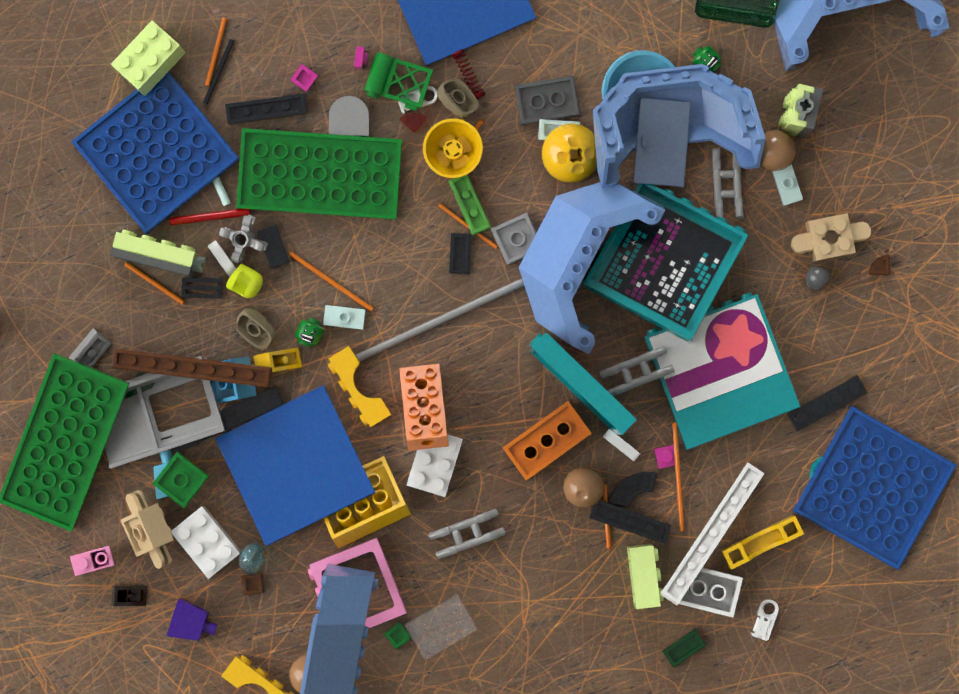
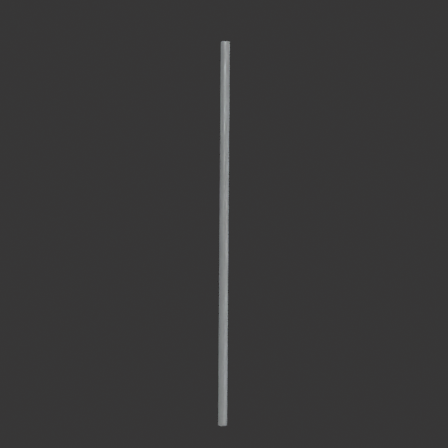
[356,239,608,362]

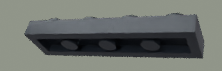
[225,93,308,125]
[787,375,868,431]
[589,500,672,544]

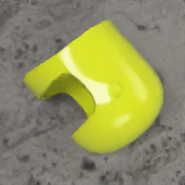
[226,263,263,298]

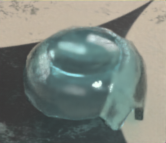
[238,543,265,575]

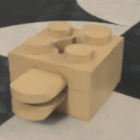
[791,213,871,262]
[121,490,173,569]

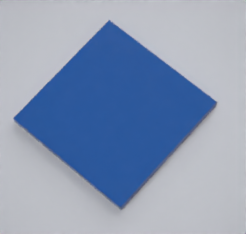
[398,0,536,66]
[71,71,240,235]
[215,385,375,547]
[792,406,957,570]

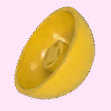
[423,119,483,178]
[542,123,597,183]

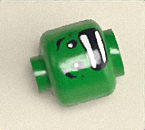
[692,46,722,73]
[295,317,324,348]

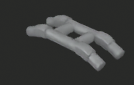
[712,148,744,220]
[600,346,675,396]
[429,509,505,559]

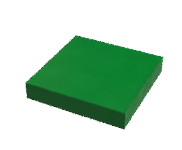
[152,452,210,508]

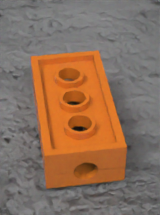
[399,364,449,451]
[502,401,592,481]

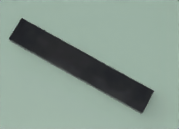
[167,386,284,454]

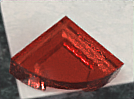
[399,113,428,133]

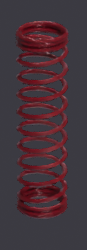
[452,49,486,99]

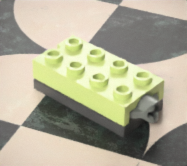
[778,84,823,138]
[110,230,206,278]

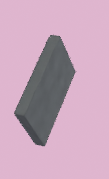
[514,75,580,126]

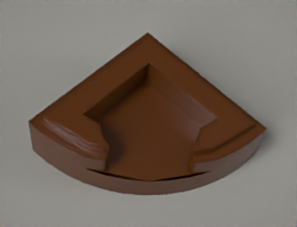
[869,255,890,275]

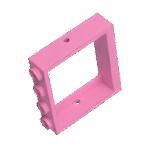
[308,537,407,628]

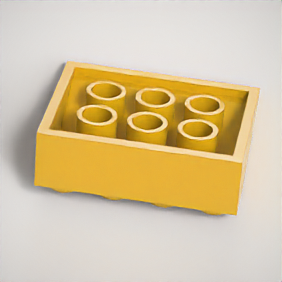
[324,456,411,549]

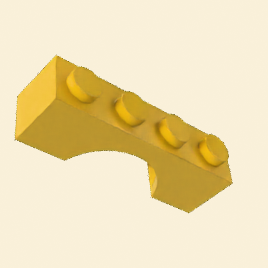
[327,346,392,427]
[720,515,804,570]
[221,655,295,694]

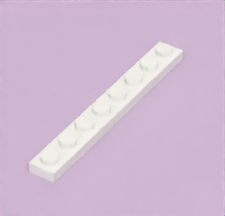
[660,463,765,605]

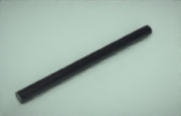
[203,39,234,105]

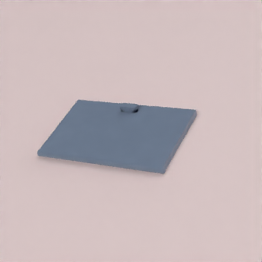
[633,98,691,188]

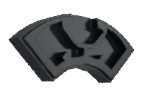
[609,472,657,507]

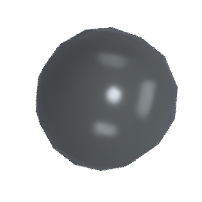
[806,265,831,290]

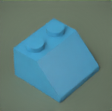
[211,356,257,404]

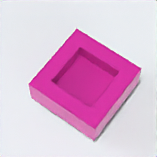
[354,46,368,70]
[290,64,318,92]
[654,445,675,469]

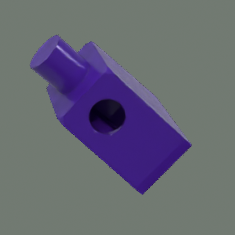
[166,598,218,641]

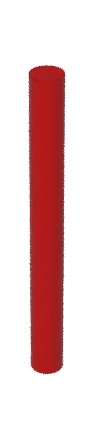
[169,209,250,226]

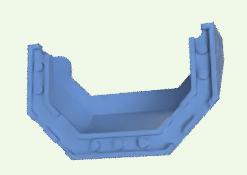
[772,0,949,71]
[593,64,766,188]
[519,182,665,354]
[300,564,378,694]

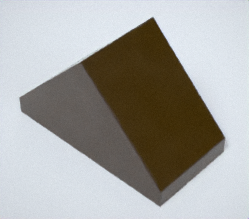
[111,584,147,606]

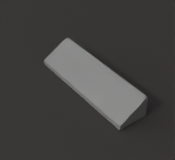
[69,328,112,367]

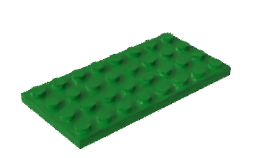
[236,128,402,220]
[0,353,130,532]

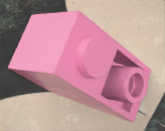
[70,546,115,576]

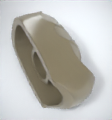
[437,79,479,120]
[236,308,277,350]

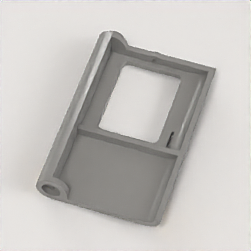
[105,355,225,469]

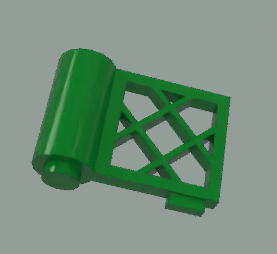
[364,52,433,111]

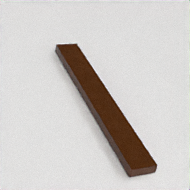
[112,348,273,388]

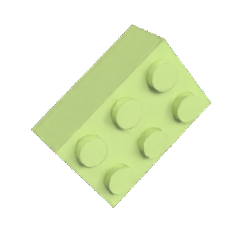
[111,21,186,96]
[627,544,664,609]

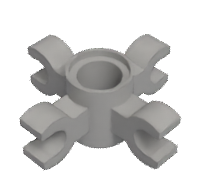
[219,215,268,263]

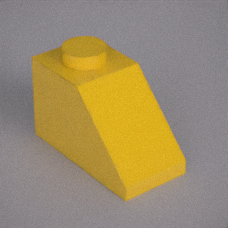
[253,347,302,373]

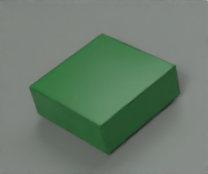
[384,621,412,650]

